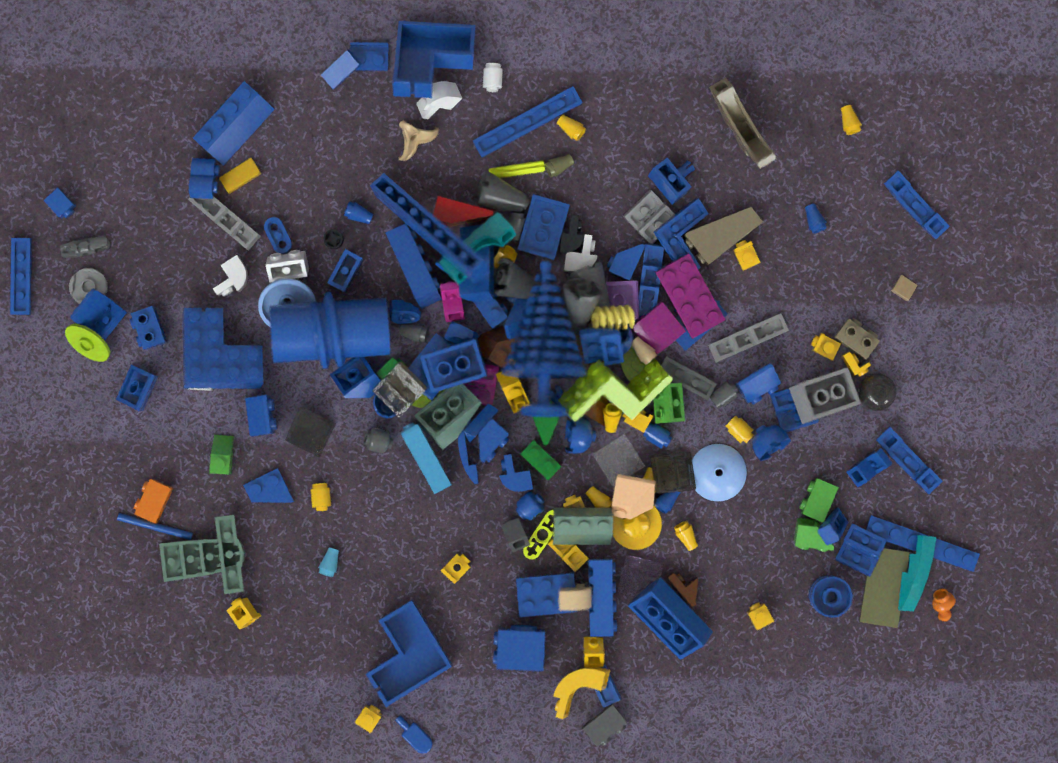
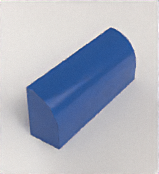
[459,224,494,302]

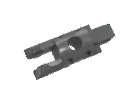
[60,236,111,258]

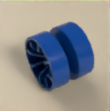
[808,575,852,617]

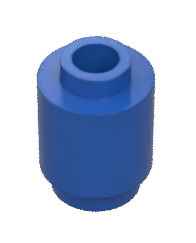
[643,422,672,449]

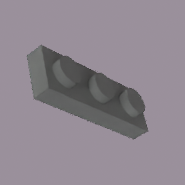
[662,356,717,401]

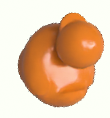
[932,589,956,621]

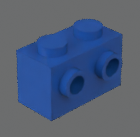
[474,295,509,329]
[130,306,168,350]

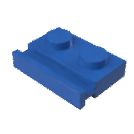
[350,42,389,71]

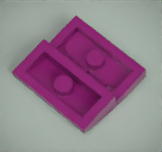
[632,302,686,354]
[463,364,499,406]

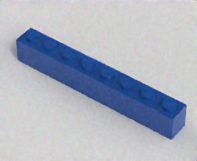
[370,173,489,284]

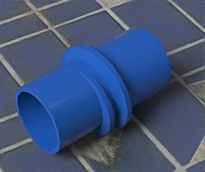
[270,292,390,369]

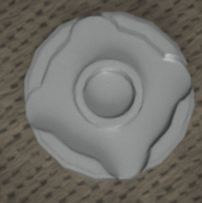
[69,268,108,304]

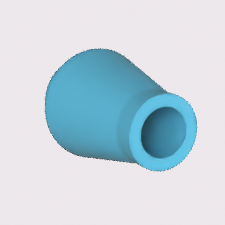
[318,548,339,577]

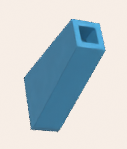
[401,423,452,494]

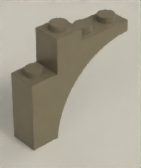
[709,78,776,168]

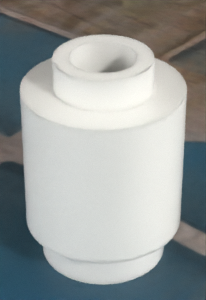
[483,63,503,92]

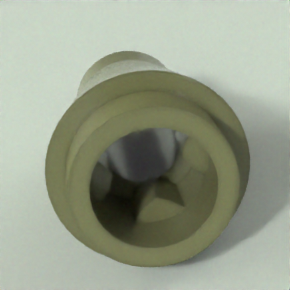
[544,154,574,177]

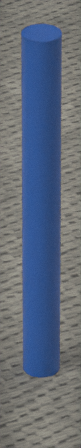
[117,513,193,540]

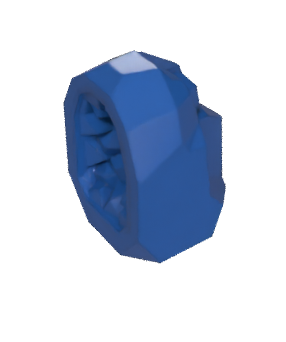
[389,300,421,324]
[444,321,478,344]

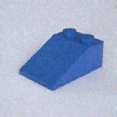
[420,337,488,393]

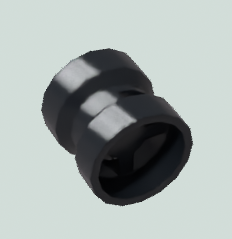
[323,229,344,249]

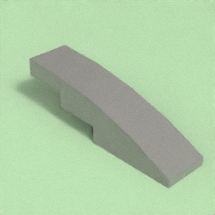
[188,197,261,251]
[708,313,789,362]

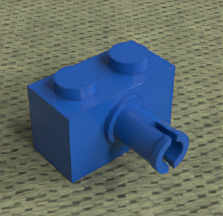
[648,158,695,205]

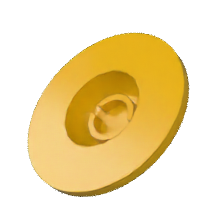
[613,506,662,550]

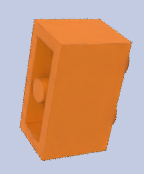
[133,479,173,524]

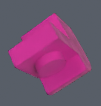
[440,281,465,322]

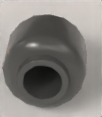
[364,427,393,454]

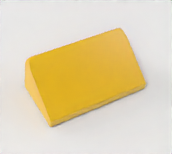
[219,158,261,194]

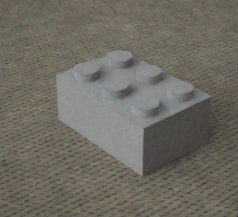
[789,367,861,424]

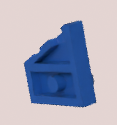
[243,468,294,503]

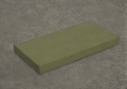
[859,548,910,628]

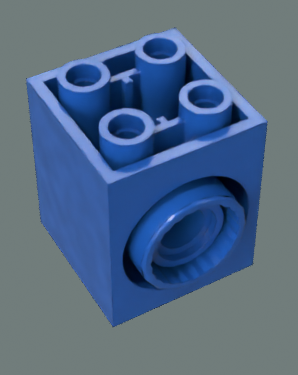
[493,625,545,671]

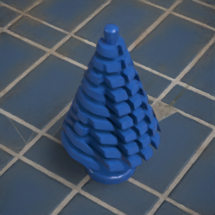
[501,261,587,417]

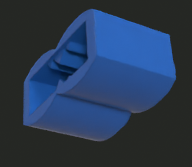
[189,158,220,199]

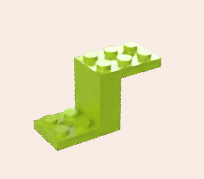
[558,358,673,422]

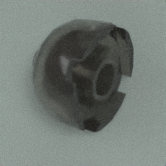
[858,373,896,411]

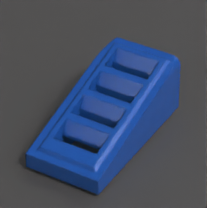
[818,508,848,545]

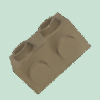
[833,318,880,360]

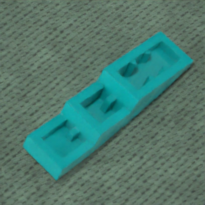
[898,535,936,611]

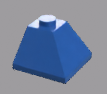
[330,357,385,398]

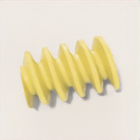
[592,305,635,330]

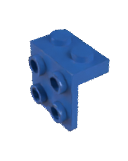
[70,288,127,340]

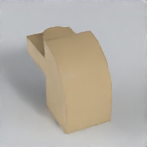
[559,584,592,611]

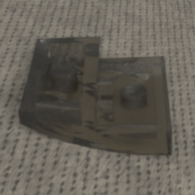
[372,361,428,417]
[650,452,696,493]

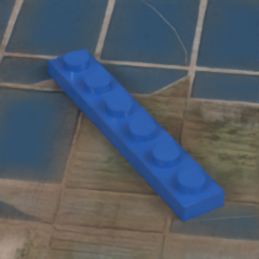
[473,86,582,158]
[865,515,980,572]

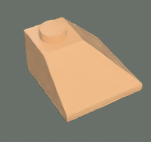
[612,474,655,519]

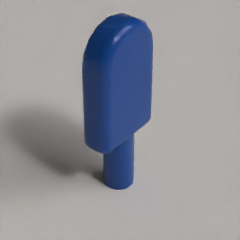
[395,715,432,754]

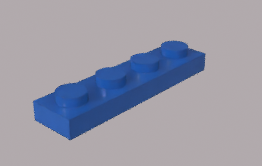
[10,238,32,315]

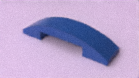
[884,170,950,240]
[458,419,479,484]
[876,426,942,494]

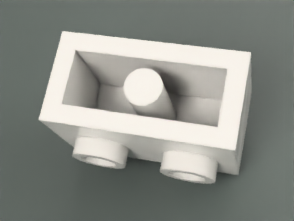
[266,250,309,282]

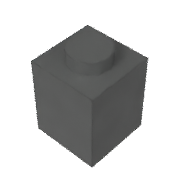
[501,518,530,553]

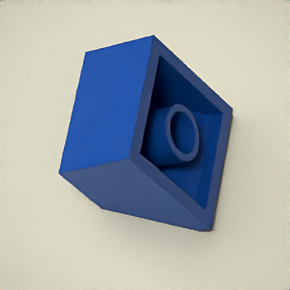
[735,363,781,404]

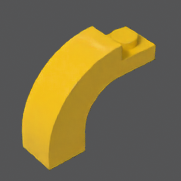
[553,667,610,719]

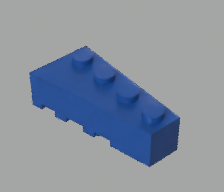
[386,223,442,309]
[588,558,617,637]

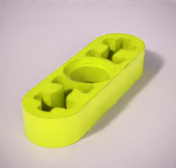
[523,510,554,559]

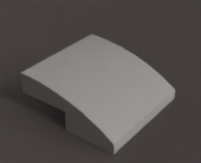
[623,190,675,244]

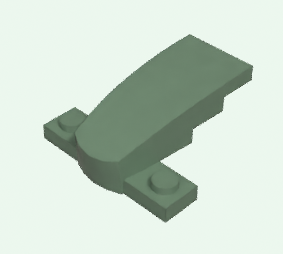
[159,515,245,594]

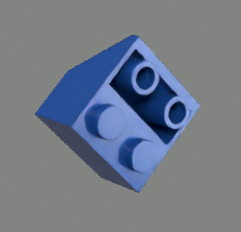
[245,395,277,436]
[479,419,509,463]

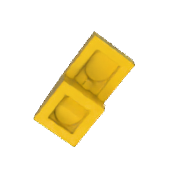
[547,538,589,572]

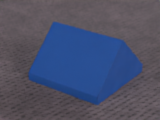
[116,365,158,411]

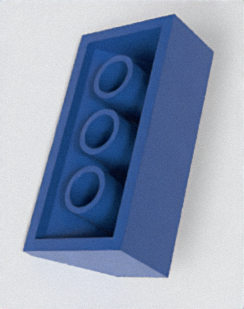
[193,81,275,166]
[628,577,713,660]

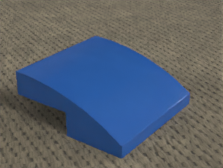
[579,328,624,366]
[770,389,819,432]
[835,524,887,577]

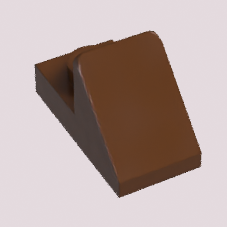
[667,572,698,607]

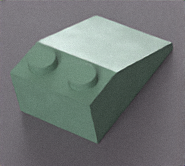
[414,384,481,450]

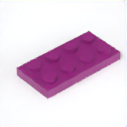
[655,253,725,339]

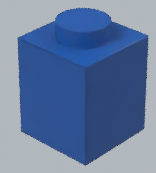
[44,188,76,219]

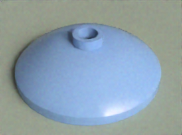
[258,278,316,327]
[689,444,747,501]

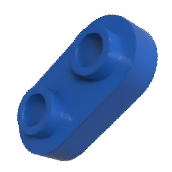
[264,217,292,254]

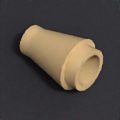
[632,336,657,365]

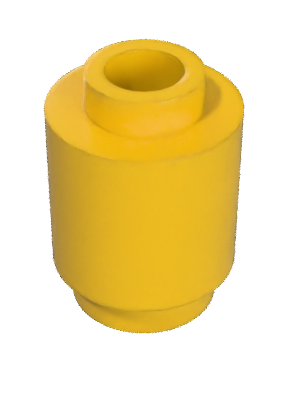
[725,415,754,443]
[311,483,331,511]

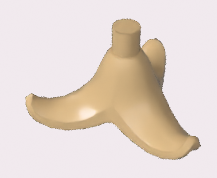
[399,121,439,161]

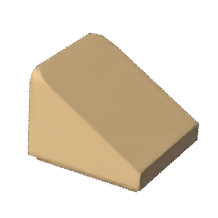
[891,275,917,301]

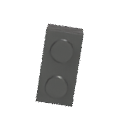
[582,704,627,747]

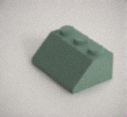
[553,508,613,545]

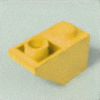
[496,371,531,413]

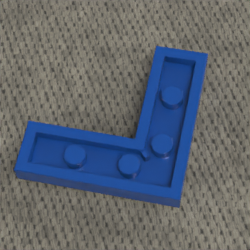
[653,198,709,269]

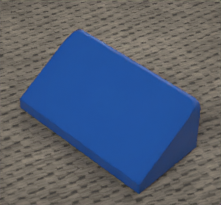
[464,404,498,442]

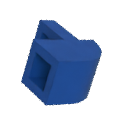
[846,448,893,487]
[500,454,533,492]

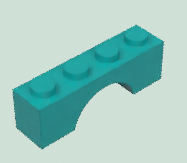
[440,212,516,285]

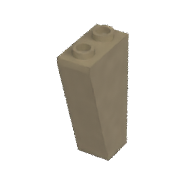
[684,207,763,266]

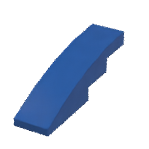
[635,243,664,322]

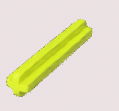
[489,160,545,178]

